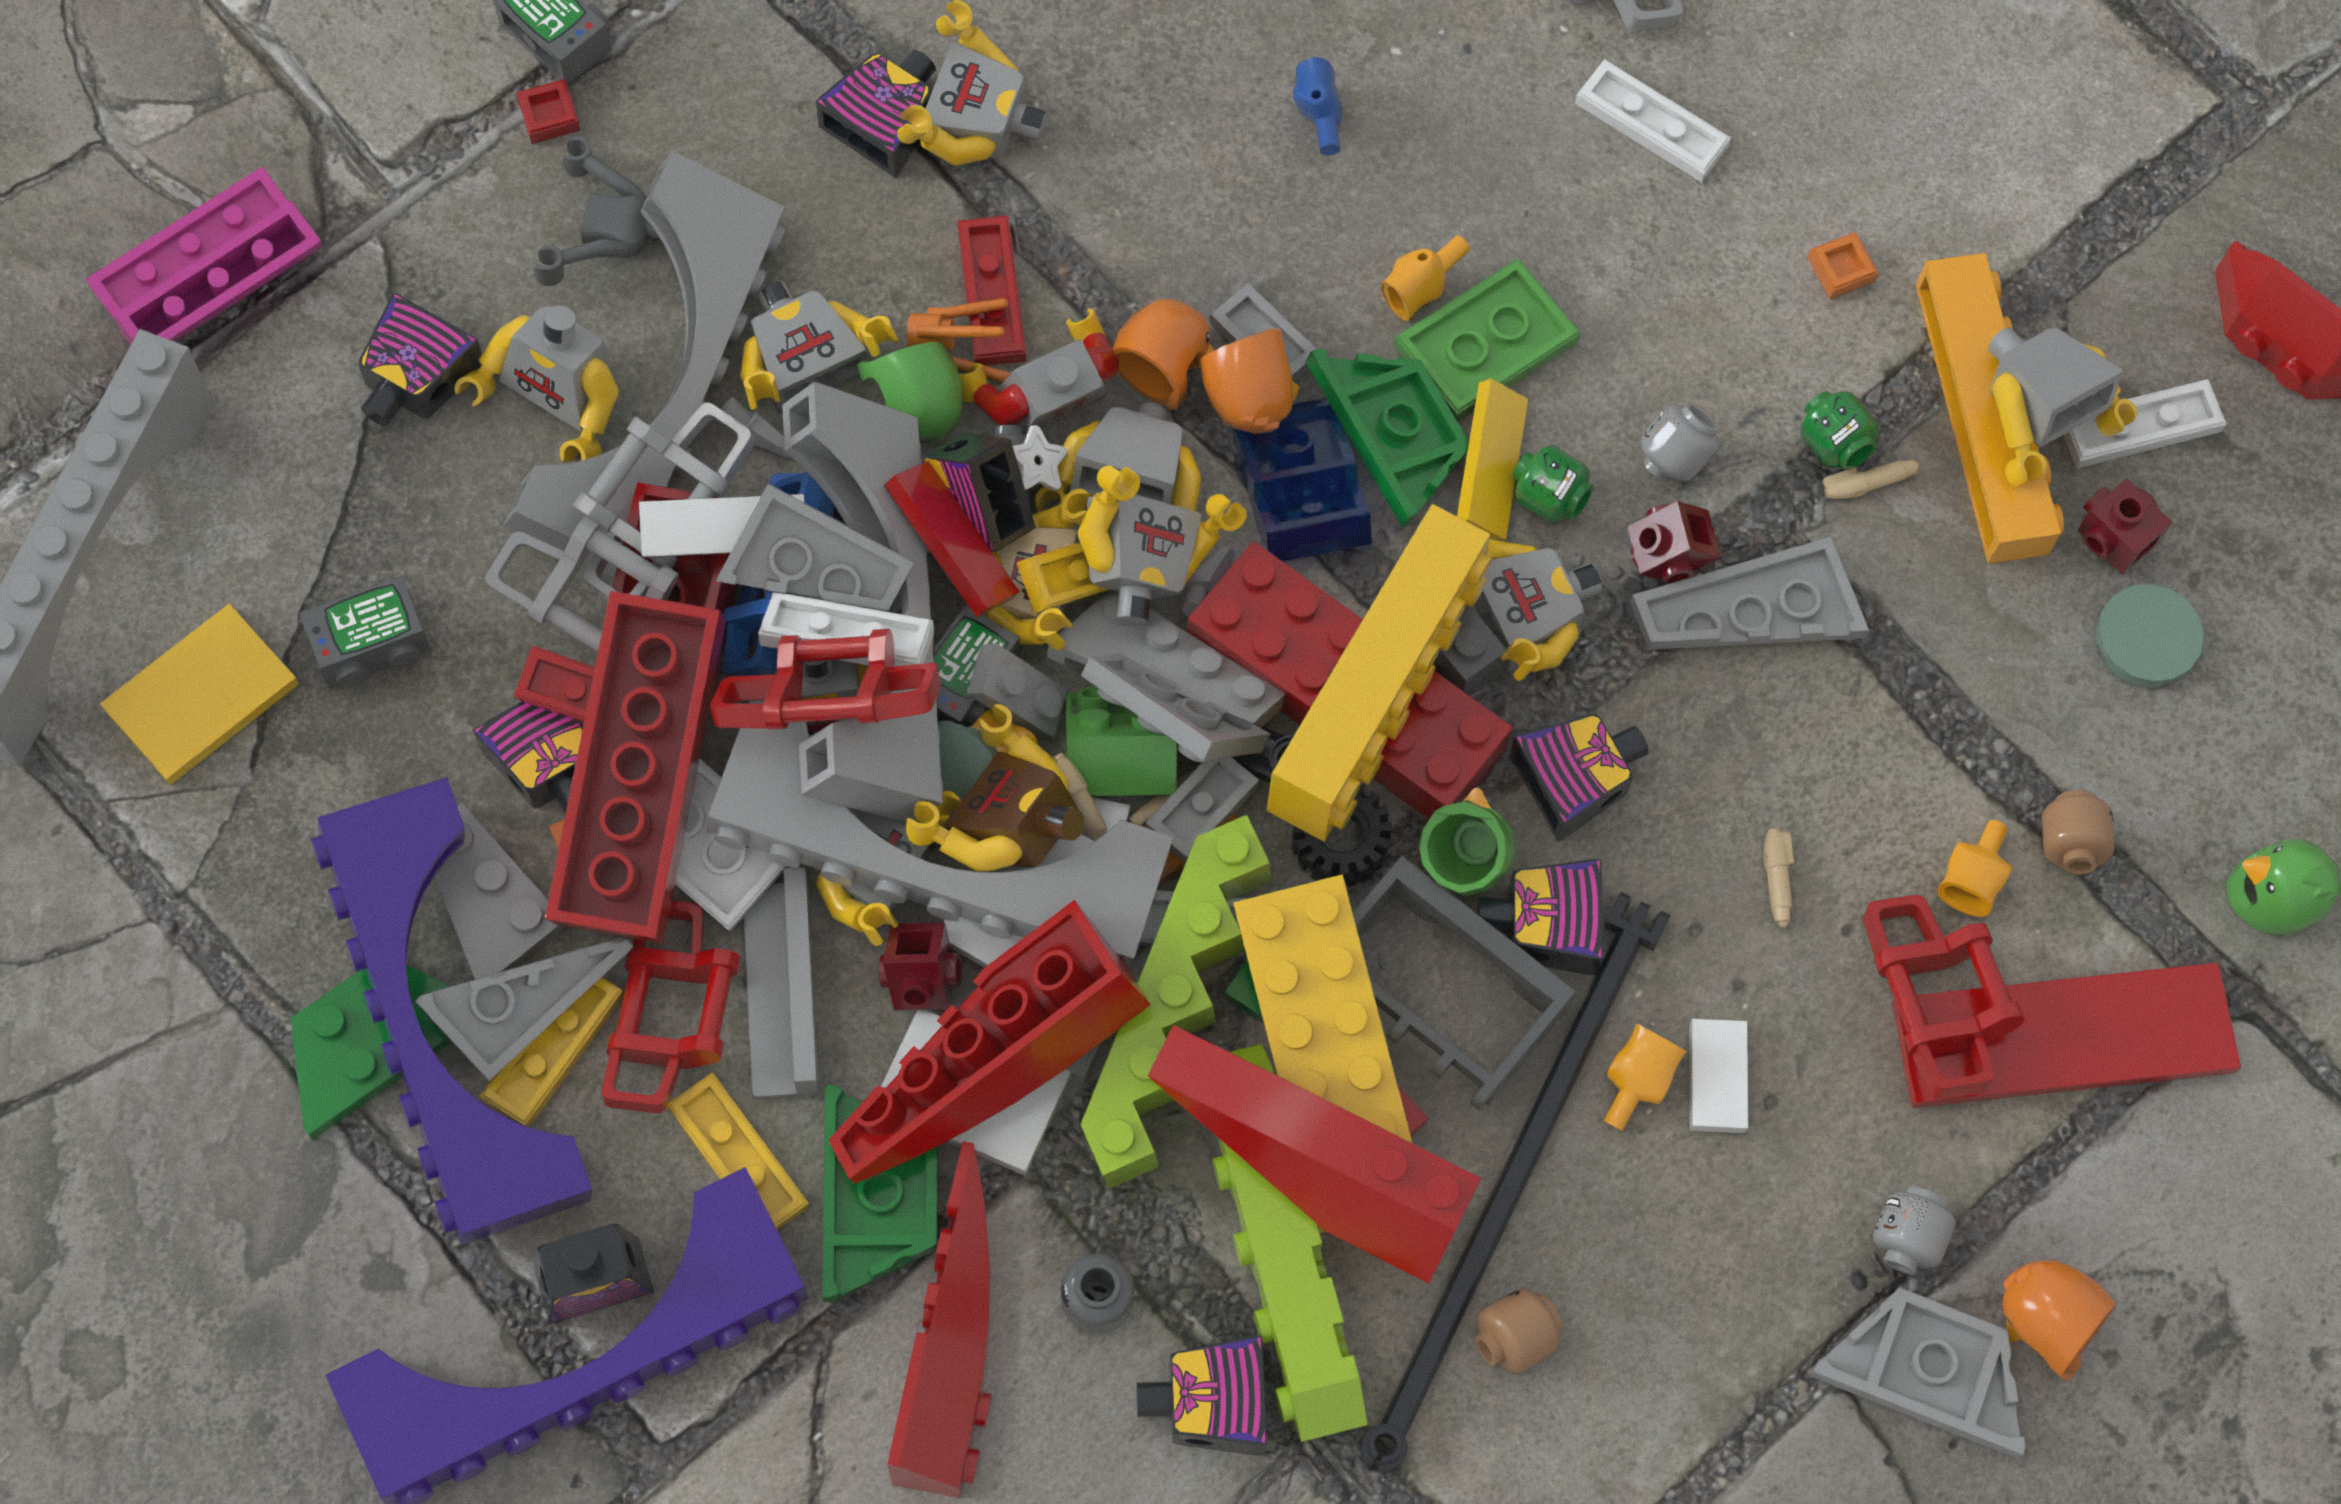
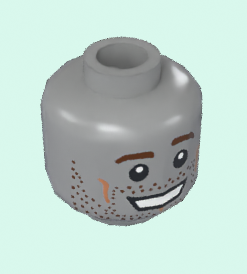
[1641,403,1719,482]
[1873,1186,1956,1275]

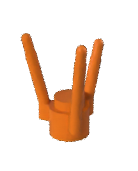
[907,298,1011,383]

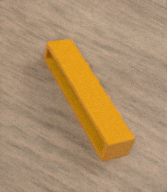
[1915,253,2064,564]

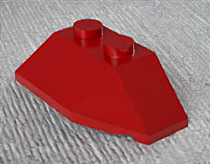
[2215,241,2341,400]

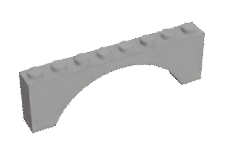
[503,150,785,578]
[0,329,214,767]
[782,382,943,822]
[707,699,1173,969]

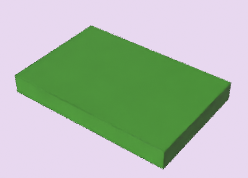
[1393,258,1581,421]

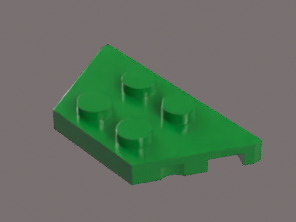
[1305,349,1469,527]
[290,965,451,1140]
[822,1085,938,1302]

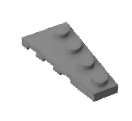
[1630,537,1869,650]
[1047,590,1285,731]

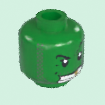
[1800,391,1879,470]
[1512,445,1594,524]

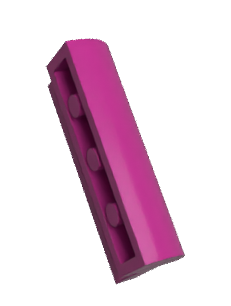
[86,166,322,345]

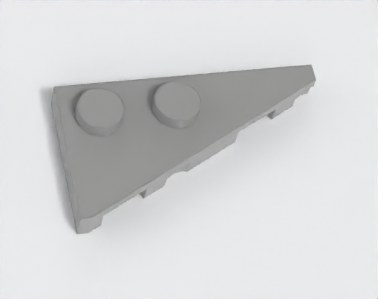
[413,937,633,1081]

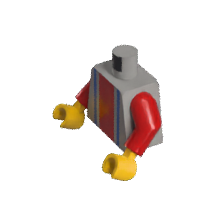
[959,308,1119,435]

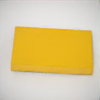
[100,604,299,786]

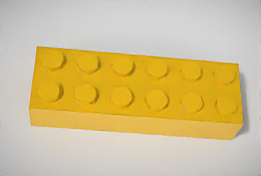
[1267,504,1492,842]
[1233,874,1412,1234]

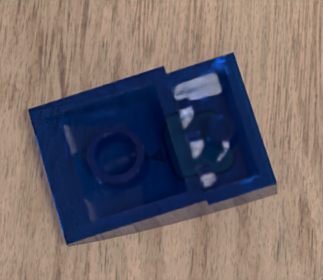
[1231,398,1372,562]

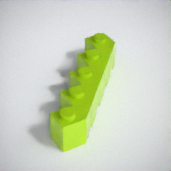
[1080,815,1272,1189]
[1212,1044,1368,1442]

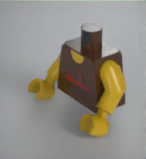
[906,704,1084,872]

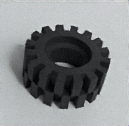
[1291,785,1392,887]

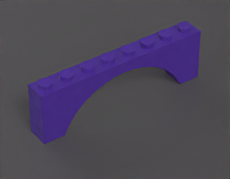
[311,777,592,1246]
[325,1167,809,1504]

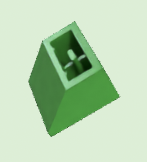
[1066,687,1177,796]

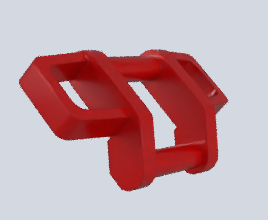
[710,628,941,730]
[1863,895,2025,1099]
[601,900,741,1114]

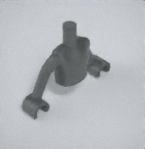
[534,136,660,286]

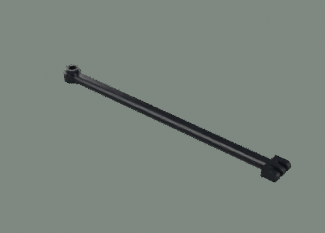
[1361,892,1671,1474]

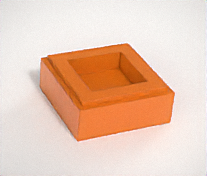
[1807,232,1879,299]

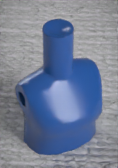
[1293,57,1342,156]

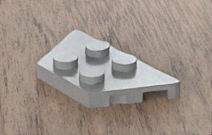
[1810,1288,2026,1459]

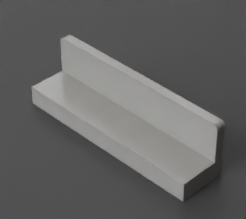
[744,867,820,1100]

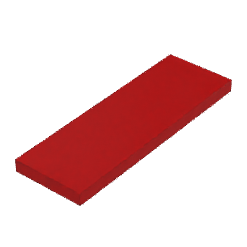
[1892,963,2241,1108]

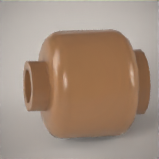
[2042,790,2115,875]
[1475,1288,1563,1374]

